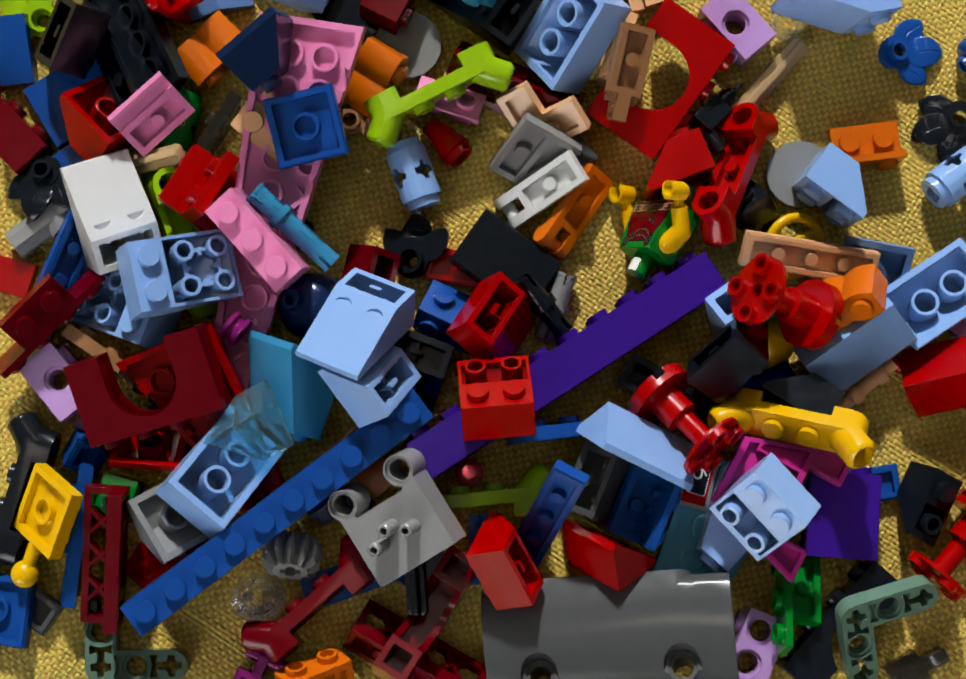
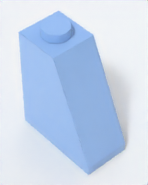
[696,460,747,572]

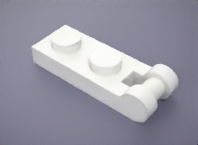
[493,150,590,229]

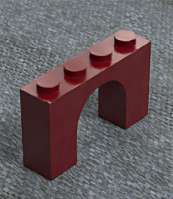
[63,322,232,450]

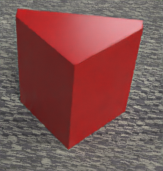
[902,336,966,418]
[108,425,191,471]
[562,519,657,592]

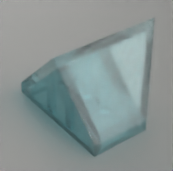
[203,380,294,460]

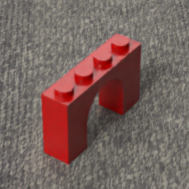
[586,0,736,160]

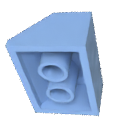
[514,0,632,94]

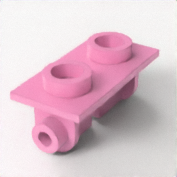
[416,75,487,126]

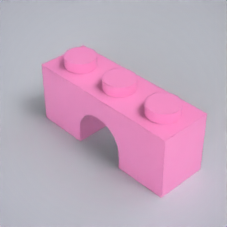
[204,187,311,292]

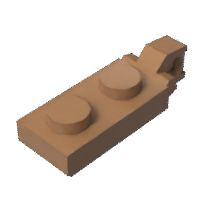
[604,21,656,123]
[62,323,135,385]

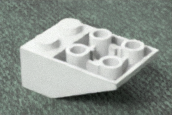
[59,148,161,275]

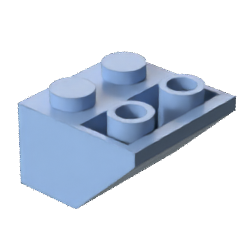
[792,142,867,228]
[317,345,422,428]
[709,452,821,561]

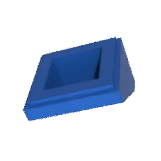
[62,427,111,477]

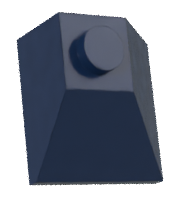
[216,6,293,94]

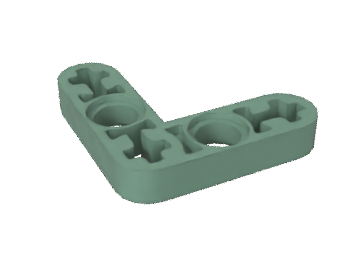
[835,574,939,679]
[85,580,190,679]

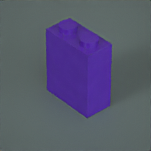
[800,467,882,561]

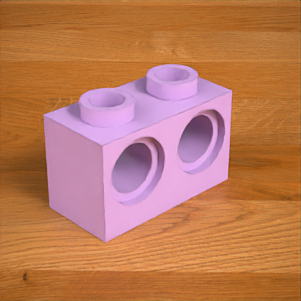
[734,605,778,679]

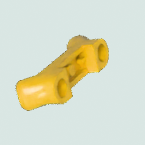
[707,387,875,469]

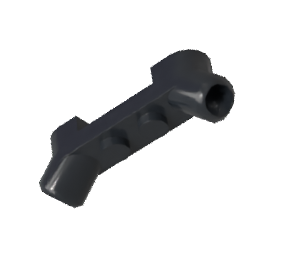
[0,411,62,566]

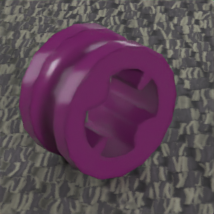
[218,311,252,347]

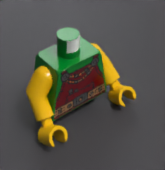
[609,180,700,280]

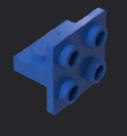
[604,464,681,552]

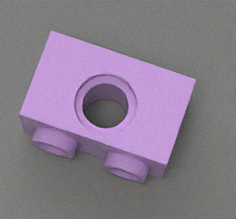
[696,0,776,68]
[19,342,79,424]

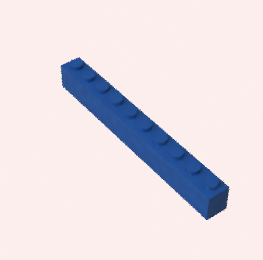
[120,388,434,637]

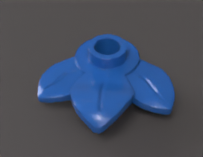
[878,19,943,85]

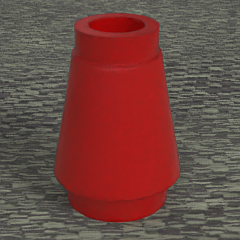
[423,118,472,168]

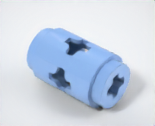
[386,137,442,213]
[921,145,966,209]

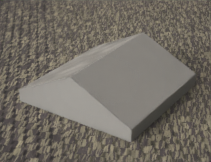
[126,482,208,565]

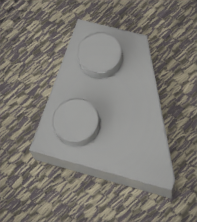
[489,112,582,185]

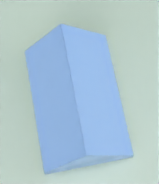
[886,237,966,351]
[794,296,917,391]
[576,401,694,491]

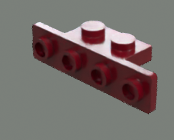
[0,269,106,379]

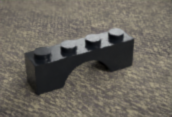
[776,560,898,679]

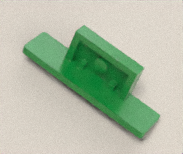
[771,538,822,657]

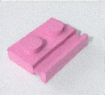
[107,71,195,157]

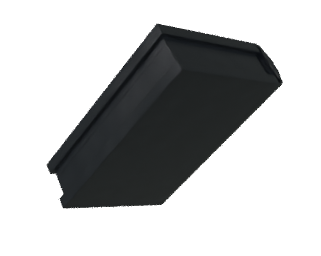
[448,208,562,309]

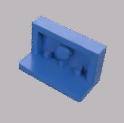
[412,279,471,355]

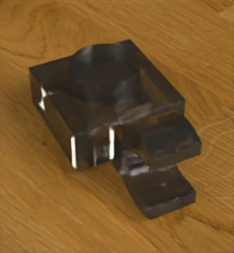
[882,645,951,679]

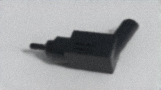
[688,82,743,156]

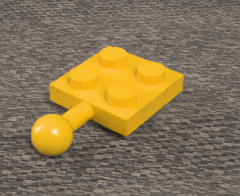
[10,463,84,588]

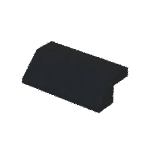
[87,0,190,108]

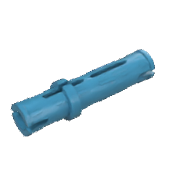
[246,183,340,272]

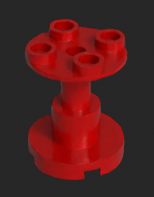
[727,253,844,350]
[628,363,744,474]
[907,488,966,603]

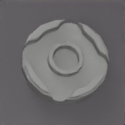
[376,12,442,80]
[764,141,822,210]

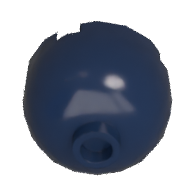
[278,272,339,339]

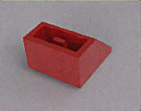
[446,271,534,359]
[457,355,536,441]
[466,509,544,610]

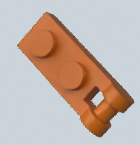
[533,163,615,260]

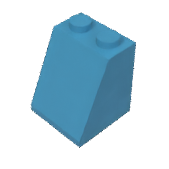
[248,329,335,443]

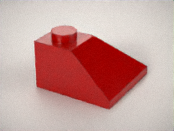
[59,75,131,161]
[641,127,715,201]

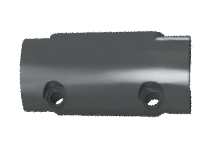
[481,569,739,679]

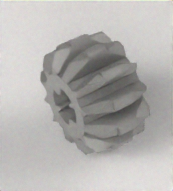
[262,530,323,581]

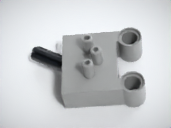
[328,448,466,617]

